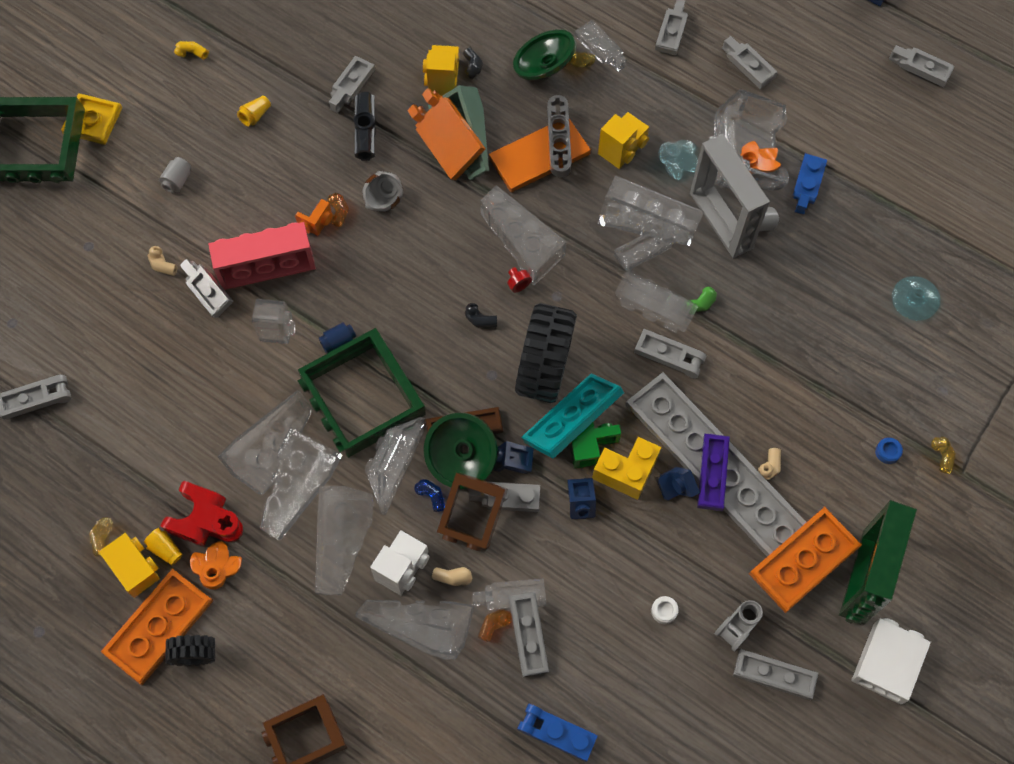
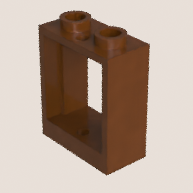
[437,473,508,551]
[261,694,347,764]

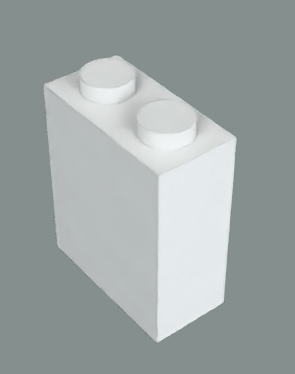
[851,618,931,705]

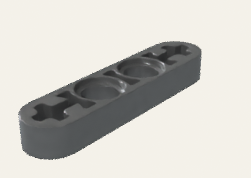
[547,95,571,178]

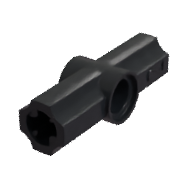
[354,92,376,161]

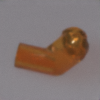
[327,193,349,227]
[478,609,512,642]

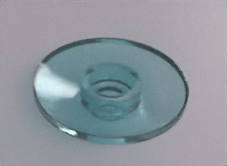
[892,276,940,320]

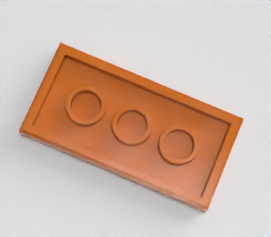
[489,118,591,193]
[749,507,862,613]
[101,569,213,685]

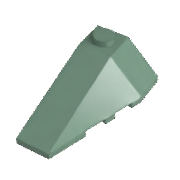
[428,85,489,180]

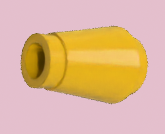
[237,96,271,126]
[144,528,183,566]

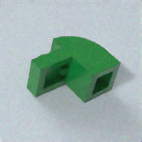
[571,422,621,469]

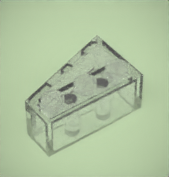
[615,268,698,333]

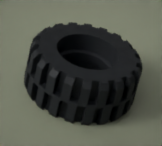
[515,303,577,403]

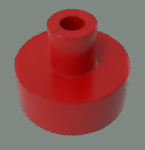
[507,267,532,293]

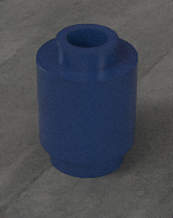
[318,322,357,354]

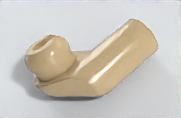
[148,246,178,276]
[758,448,781,480]
[432,567,472,586]

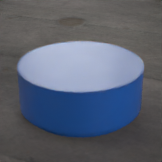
[875,438,903,464]

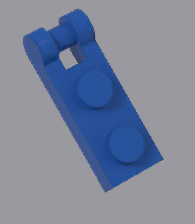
[517,704,598,762]

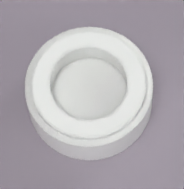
[651,596,679,624]

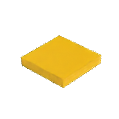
[61,93,122,145]

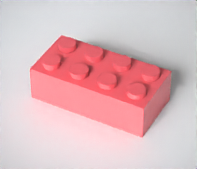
[208,222,316,290]

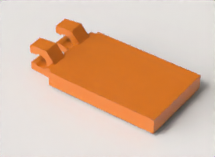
[407,88,486,180]

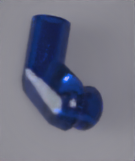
[414,479,445,512]

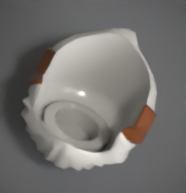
[362,171,403,212]

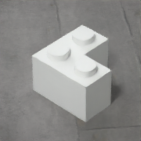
[370,530,430,596]

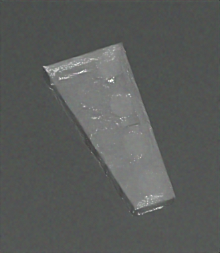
[597,176,704,246]

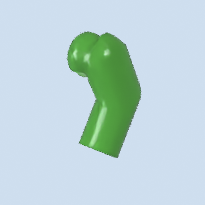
[684,287,717,312]

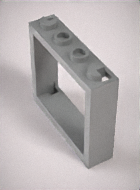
[690,134,770,258]

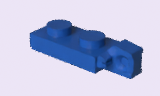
[792,153,827,215]

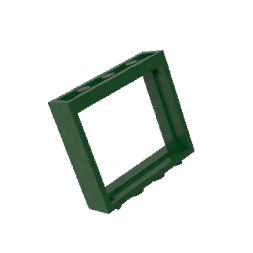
[0,97,85,183]
[297,328,426,458]
[839,500,917,625]

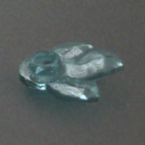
[659,140,698,180]

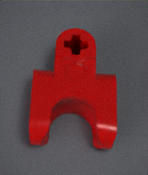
[160,481,243,546]

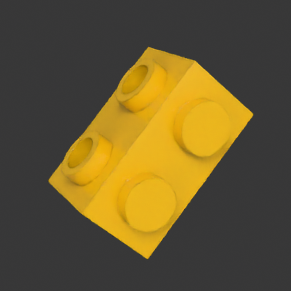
[99,533,160,598]

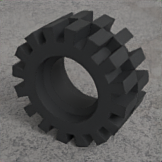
[165,635,215,666]

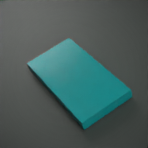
[521,373,624,459]

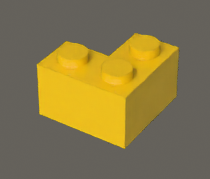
[423,45,459,96]
[598,112,649,169]
[592,437,661,500]

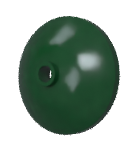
[513,30,576,80]
[424,413,498,489]

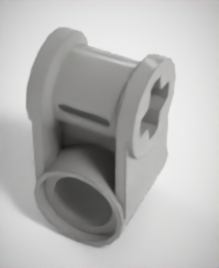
[714,600,763,652]

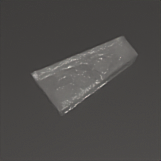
[480,185,567,286]

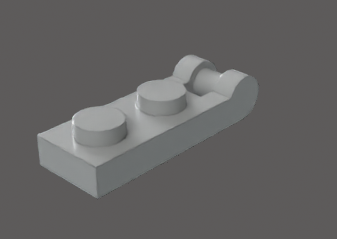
[634,329,707,378]
[0,375,72,420]

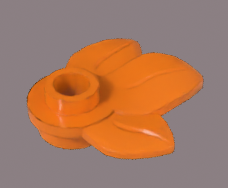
[740,141,781,173]
[190,541,242,590]

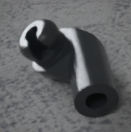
[463,47,483,78]

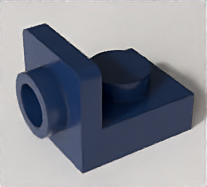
[494,441,534,474]
[656,467,700,500]
[567,478,596,519]

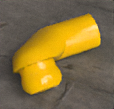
[174,41,209,60]

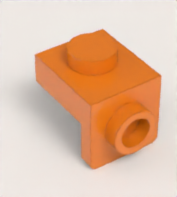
[295,199,333,236]

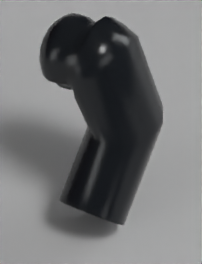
[465,303,497,328]

